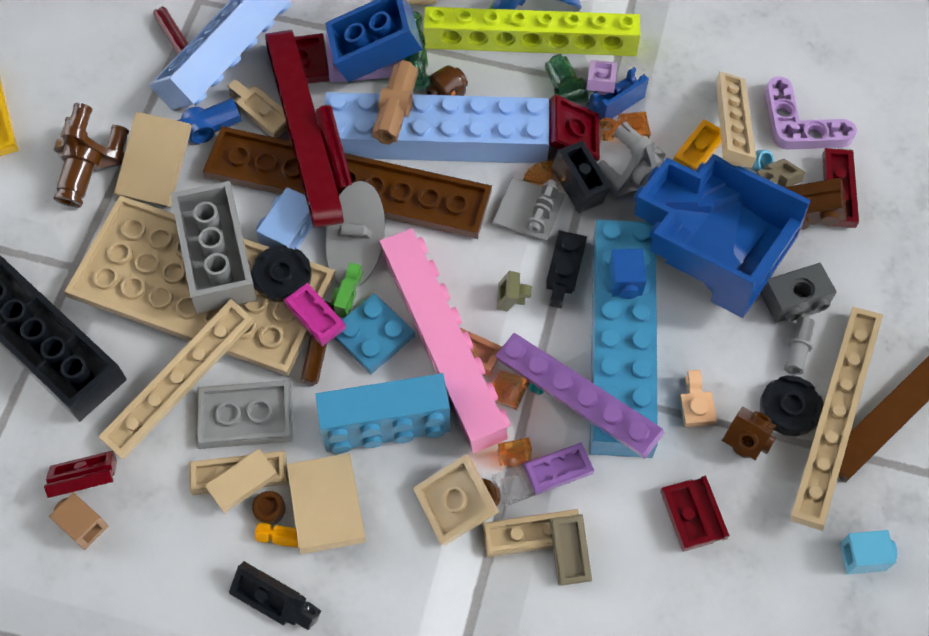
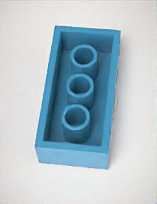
[315,373,450,454]

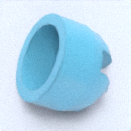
[751,150,774,172]

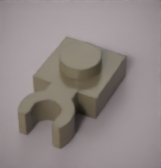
[757,159,806,187]

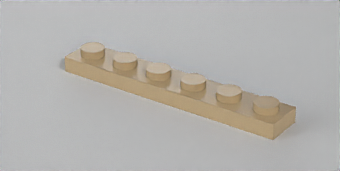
[716,71,756,168]
[98,299,255,459]

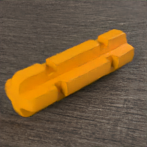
[255,522,299,548]

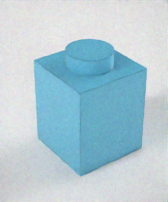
[840,530,898,575]

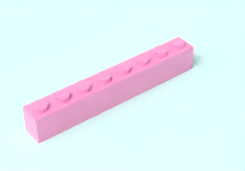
[380,228,511,453]

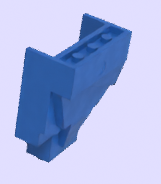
[633,154,811,318]

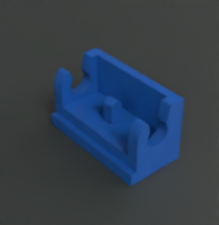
[586,67,649,124]

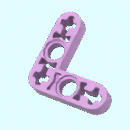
[765,76,857,150]

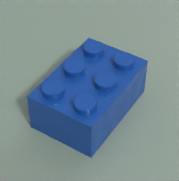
[325,0,423,83]

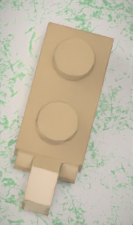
[227,79,288,138]

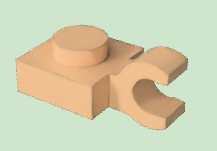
[679,370,717,427]

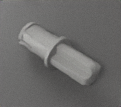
[784,315,815,375]

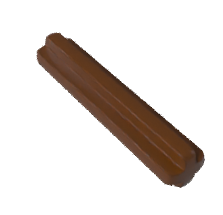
[301,301,335,386]

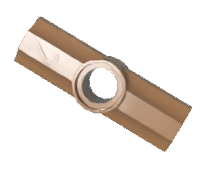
[372,60,418,145]

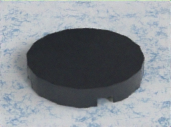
[251,245,312,302]
[760,375,824,437]

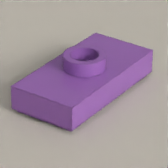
[522,442,594,496]

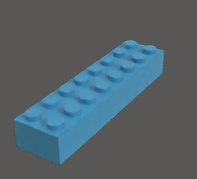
[589,220,658,458]

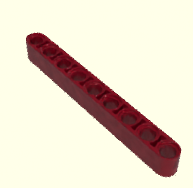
[265,30,344,229]

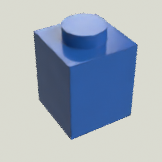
[609,249,646,299]

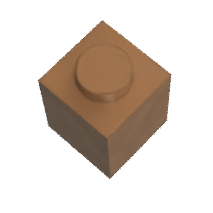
[49,492,109,550]

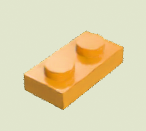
[673,119,722,171]

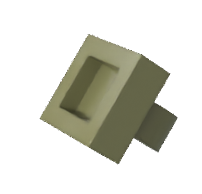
[497,271,532,312]

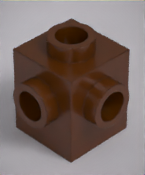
[721,406,776,461]

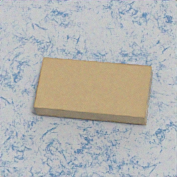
[205,448,278,514]

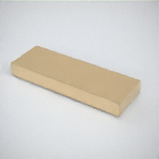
[189,451,288,496]
[482,509,579,558]

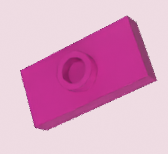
[283,283,346,346]

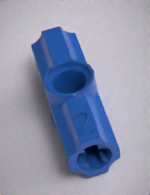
[176,99,242,144]

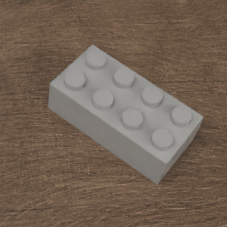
[170,181,257,314]

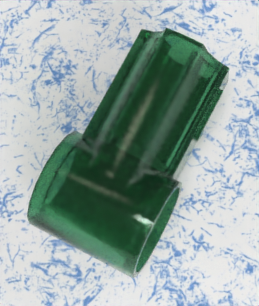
[545,54,589,104]

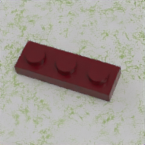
[822,148,859,228]

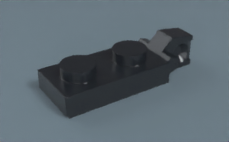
[546,230,587,308]
[229,561,321,630]

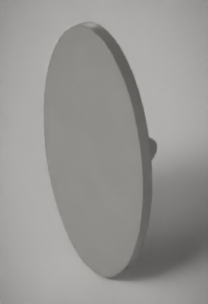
[326,181,385,287]

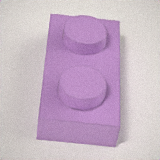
[586,60,617,95]

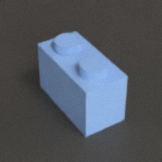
[256,187,313,250]

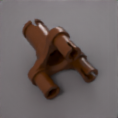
[53,103,129,208]

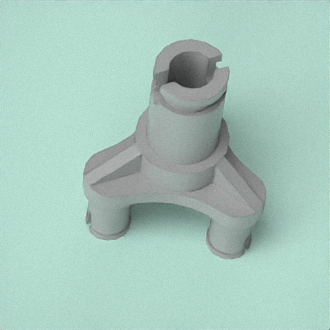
[598,122,666,198]

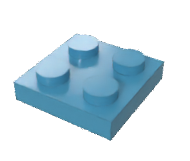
[334,293,415,375]

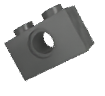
[760,262,837,323]

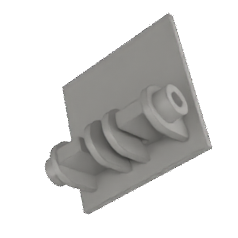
[492,177,565,241]

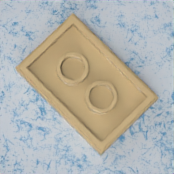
[114,112,192,208]
[287,453,366,555]

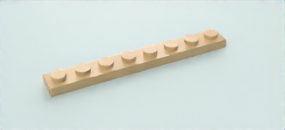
[790,307,883,531]

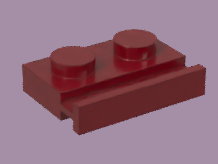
[44,450,117,498]
[660,475,730,552]

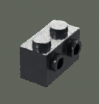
[551,141,611,214]

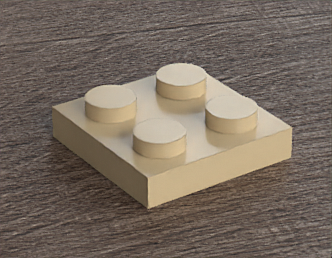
[413,454,499,546]

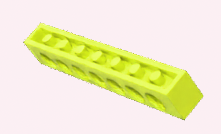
[424,7,641,56]

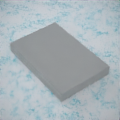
[197,380,293,449]

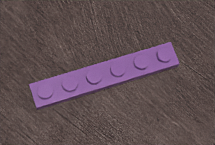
[495,332,665,459]

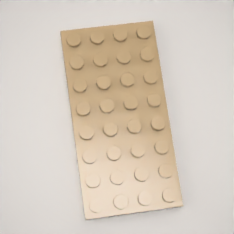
[64,195,336,377]

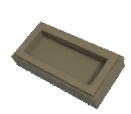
[549,514,592,586]

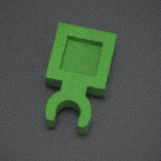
[331,262,363,318]

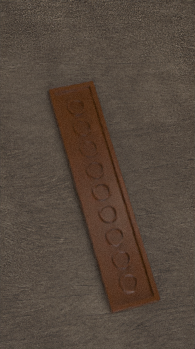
[203,126,492,239]

